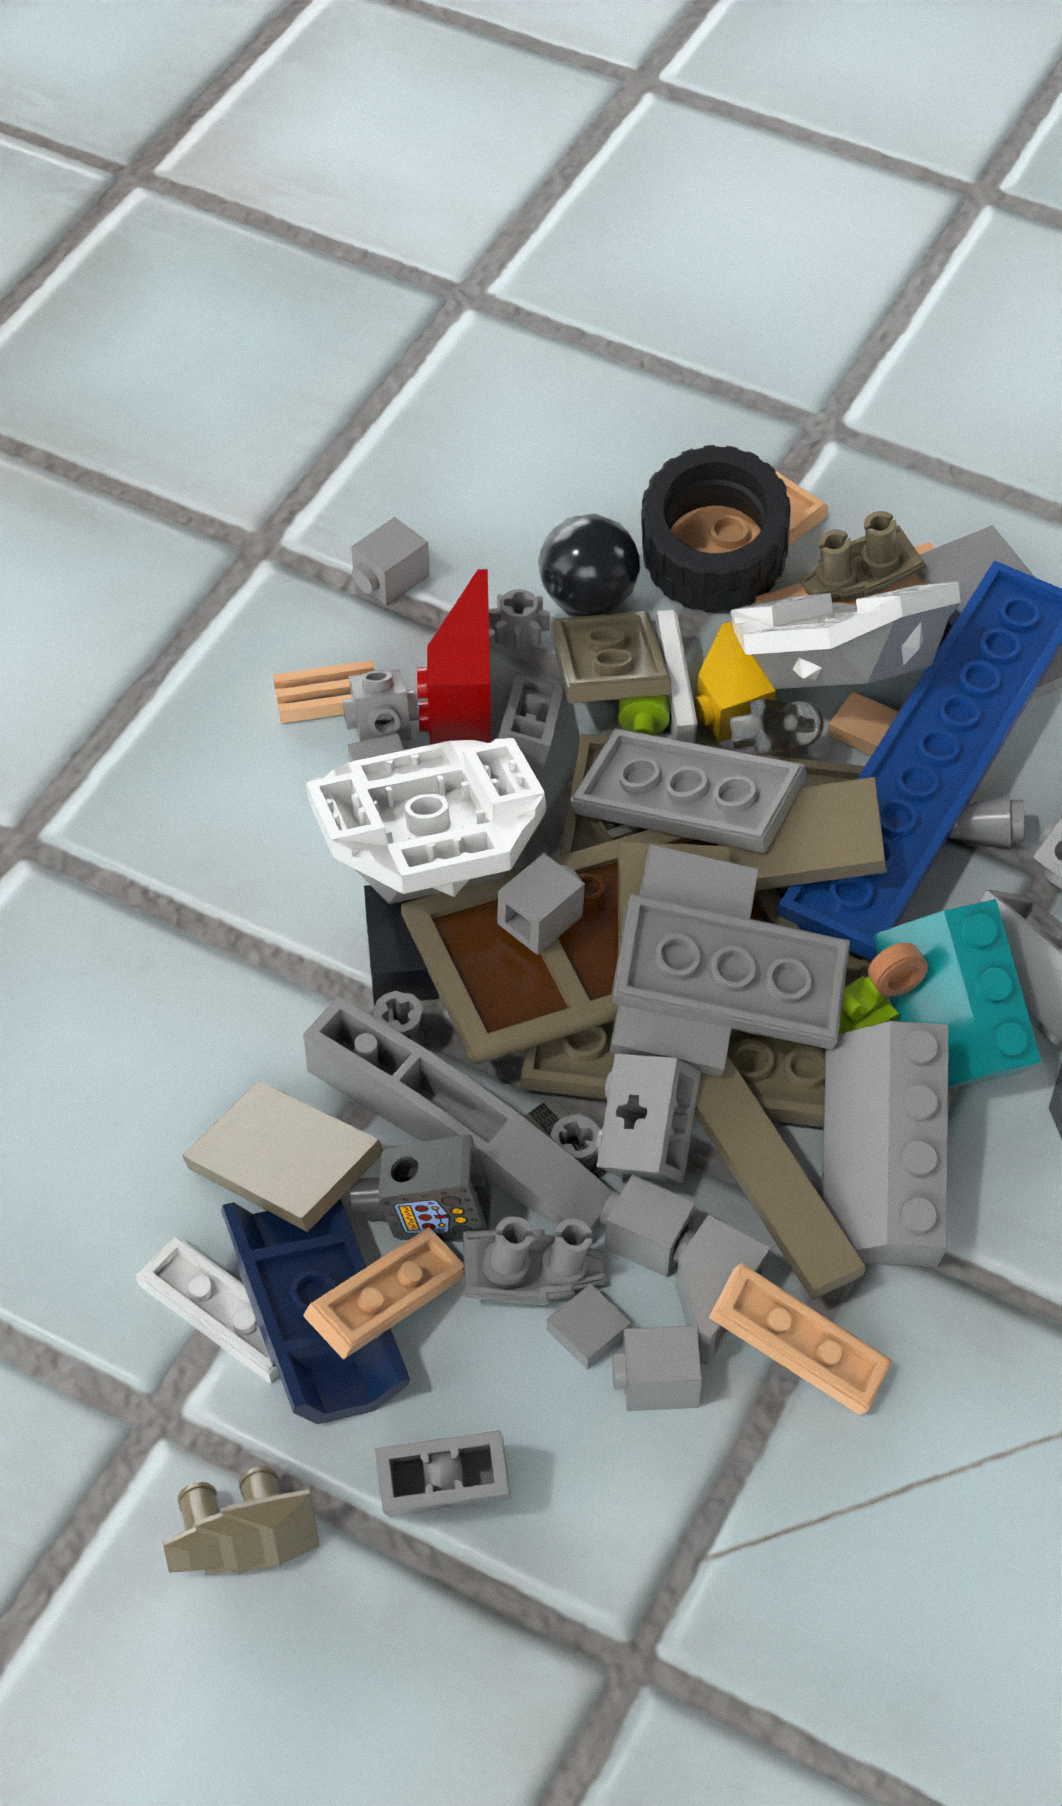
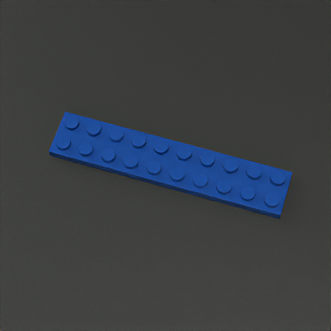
[776,560,1062,961]

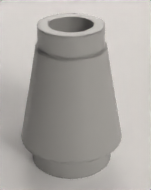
[950,795,1025,847]

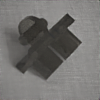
[730,699,824,758]

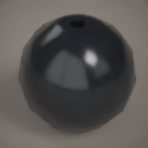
[538,514,640,616]

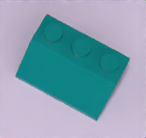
[873,899,1042,1089]

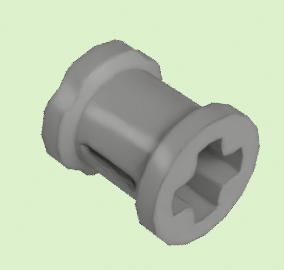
[373,991,425,1047]

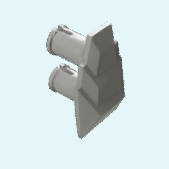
[463,1216,606,1305]

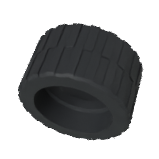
[641,445,791,613]

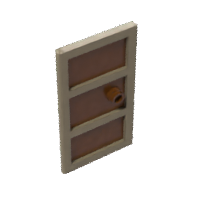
[401,829,800,1065]

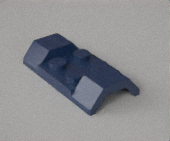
[221,1199,410,1424]

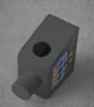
[350,1135,491,1242]

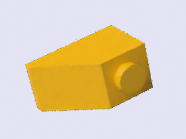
[693,621,776,743]

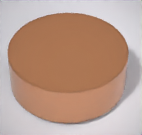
[868,942,928,996]

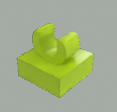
[838,976,899,1034]

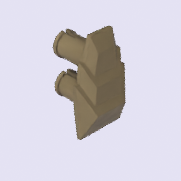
[799,511,926,600]
[162,1466,320,1574]

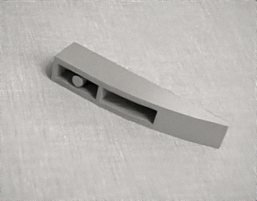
[303,996,613,1230]

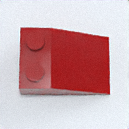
[417,569,491,745]

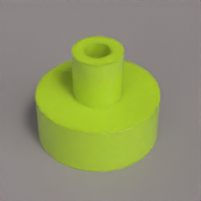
[618,695,670,736]

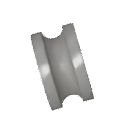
[550,1114,600,1170]

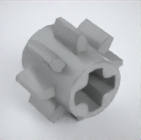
[489,589,550,651]

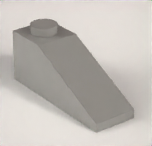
[498,672,564,783]

